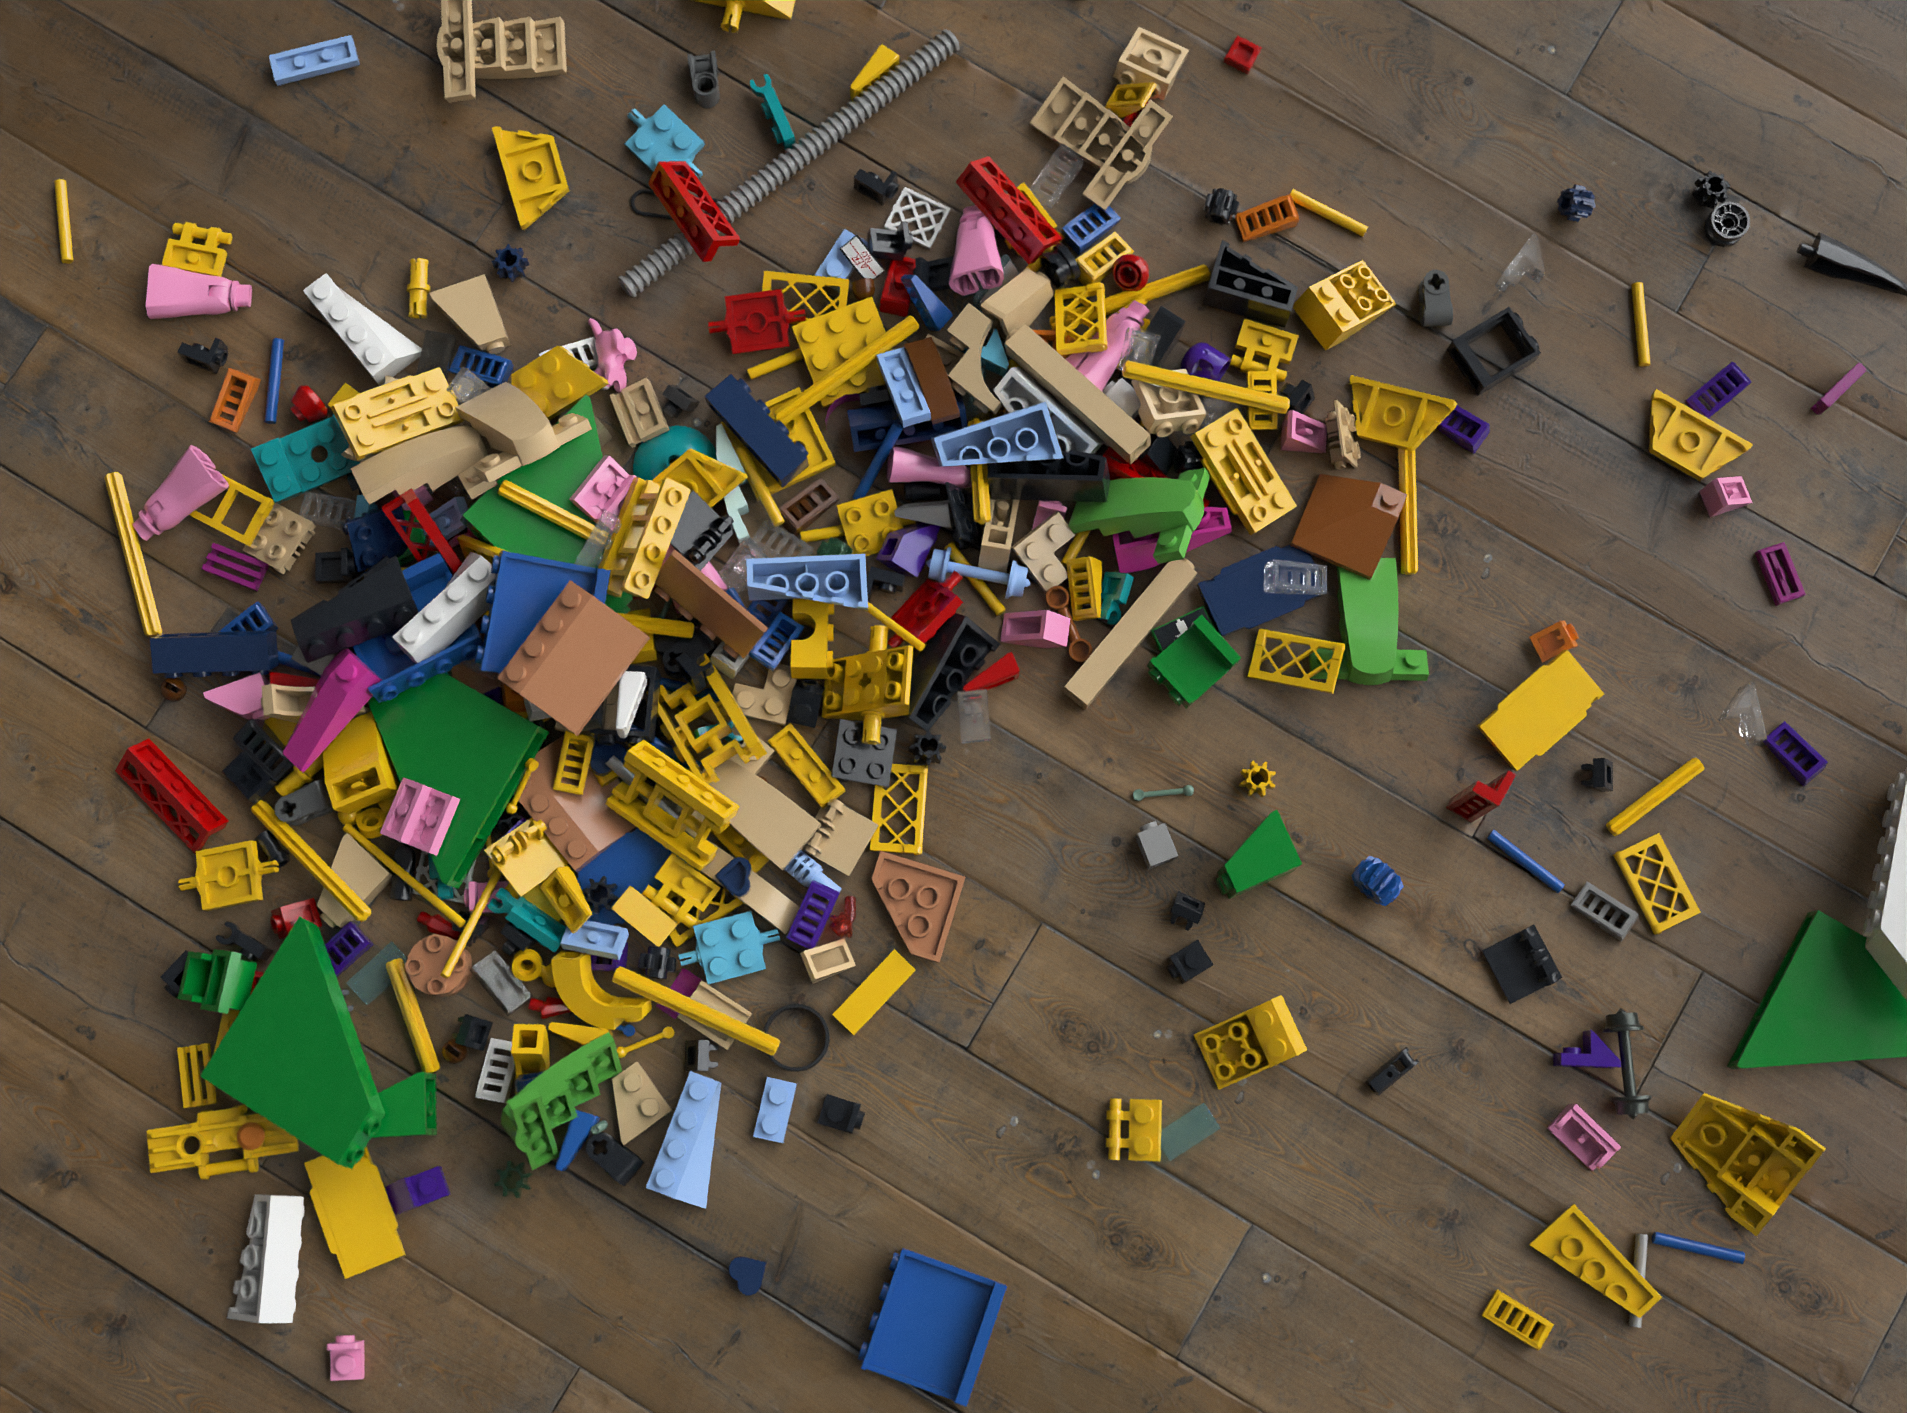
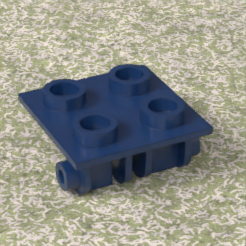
[341,505,408,572]

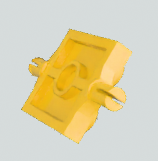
[178,840,279,911]

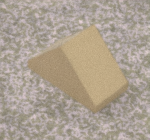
[800,938,856,984]

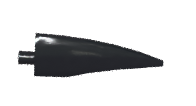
[1797,232,1907,296]

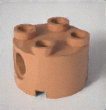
[405,934,473,997]

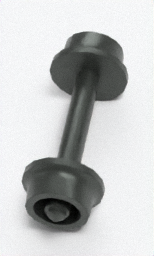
[1602,1008,1652,1120]

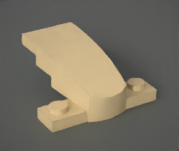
[437,0,567,103]
[1030,76,1173,211]
[455,382,592,483]
[351,423,498,505]
[677,736,821,871]

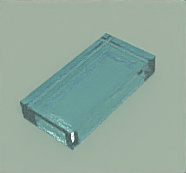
[346,941,407,1005]
[1161,1102,1220,1161]

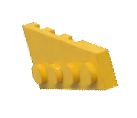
[1529,1204,1662,1318]

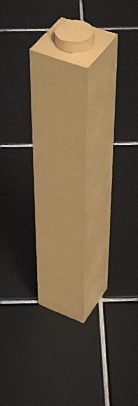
[1005,323,1151,465]
[1063,558,1197,710]

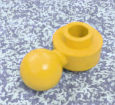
[338,808,386,839]
[511,949,555,988]

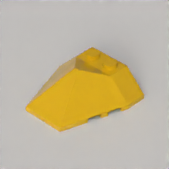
[1670,1093,1826,1237]

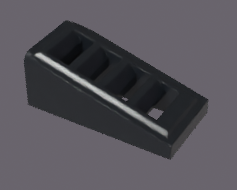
[233,719,295,783]

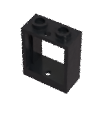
[1446,307,1541,396]
[589,665,661,746]

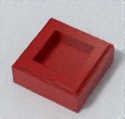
[1223,35,1262,74]

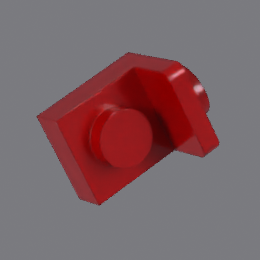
[270,898,322,939]

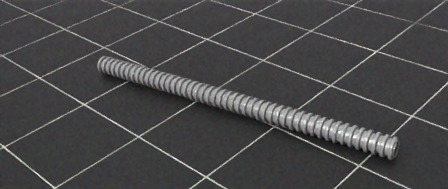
[618,29,960,298]

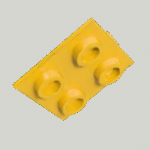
[836,489,903,557]
[484,817,569,897]

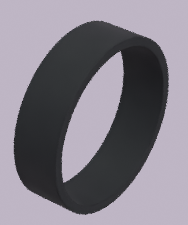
[763,1004,830,1071]

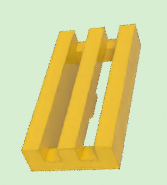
[177,1043,217,1109]

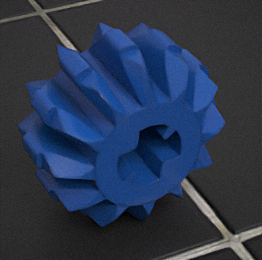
[1351,856,1404,906]

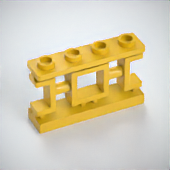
[598,477,690,599]
[646,653,767,785]
[605,739,740,870]

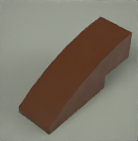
[904,337,960,424]

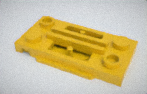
[331,367,464,460]
[1190,408,1297,535]
[1477,650,1605,771]
[304,1146,406,1279]

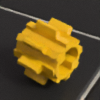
[1239,760,1276,798]

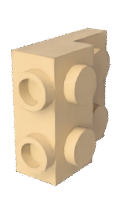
[1113,27,1189,100]
[1131,369,1207,437]

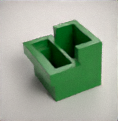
[178,949,257,1014]

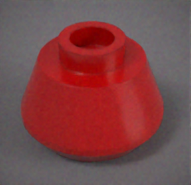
[1112,254,1149,292]
[290,385,328,423]

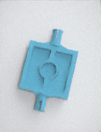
[625,104,705,179]
[678,911,780,984]

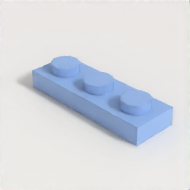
[269,35,360,85]
[876,347,931,428]

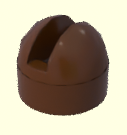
[852,278,875,301]
[160,677,187,702]
[442,1039,468,1064]

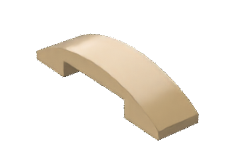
[695,840,800,934]

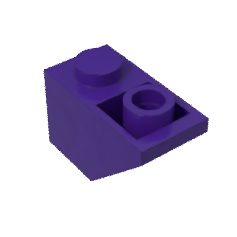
[876,522,941,577]

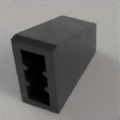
[1118,305,1185,388]

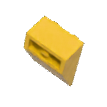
[1293,260,1396,351]
[323,711,400,815]
[1194,995,1307,1090]

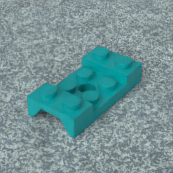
[251,414,360,504]

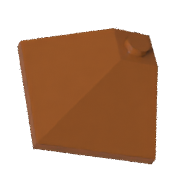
[1290,474,1408,580]

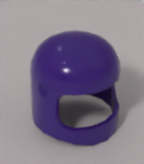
[1180,342,1231,381]

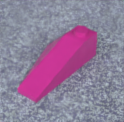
[1113,507,1232,573]
[282,648,383,773]

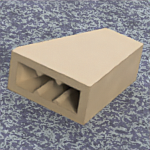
[981,268,1054,342]
[430,274,511,354]
[317,833,393,928]

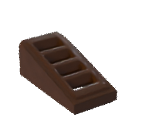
[778,477,840,538]

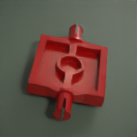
[708,289,806,354]
[887,570,963,648]

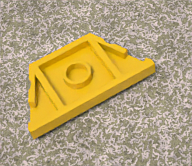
[492,126,570,230]
[511,345,609,421]
[1350,375,1457,451]
[1649,389,1753,481]
[652,448,748,508]

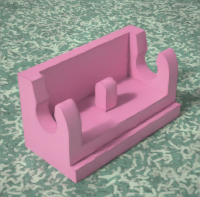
[1547,1104,1621,1171]

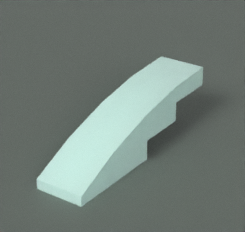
[716,424,751,547]

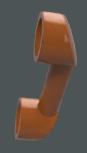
[1046,586,1092,663]

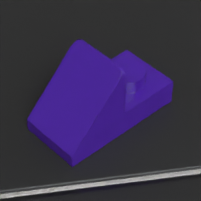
[1553,1030,1621,1068]
[385,1166,451,1216]

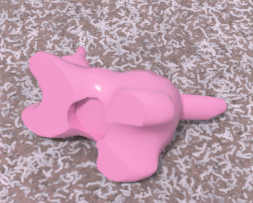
[588,318,637,393]

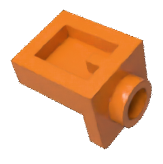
[1529,621,1579,663]

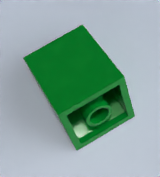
[1216,810,1302,899]
[371,1072,437,1139]

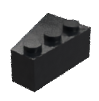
[1203,240,1298,328]

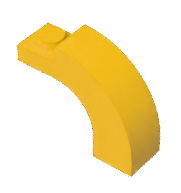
[551,950,652,1030]
[511,1024,550,1095]

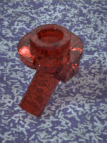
[830,896,856,938]

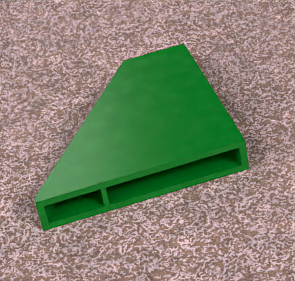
[460,395,633,614]
[368,673,549,889]
[1727,910,1907,1069]
[200,916,385,1169]

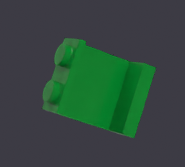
[1147,615,1241,709]

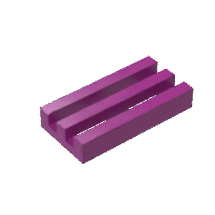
[1811,362,1866,415]
[1755,542,1806,606]
[201,543,269,592]

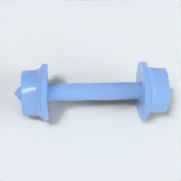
[926,547,1031,599]

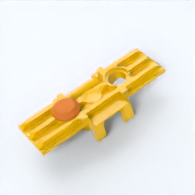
[146,1105,299,1180]

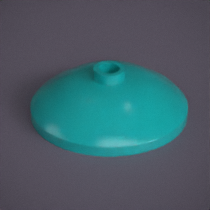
[633,426,717,481]

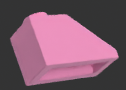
[1001,610,1070,648]
[203,673,270,720]

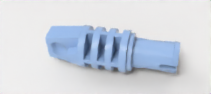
[784,850,842,901]

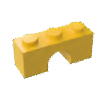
[790,598,835,679]

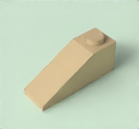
[978,495,1019,573]

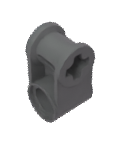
[687,50,720,108]
[1418,269,1453,327]
[275,779,335,826]

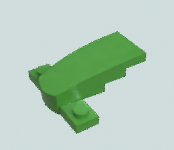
[1068,468,1210,564]
[1309,558,1429,685]
[501,1032,622,1170]

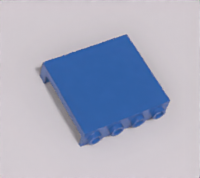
[475,550,611,673]
[353,552,484,703]
[858,1248,1007,1407]

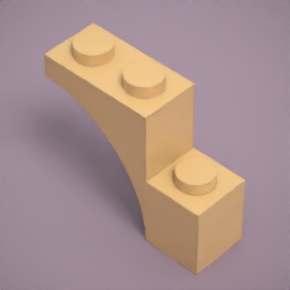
[947,303,1002,415]
[261,684,371,723]

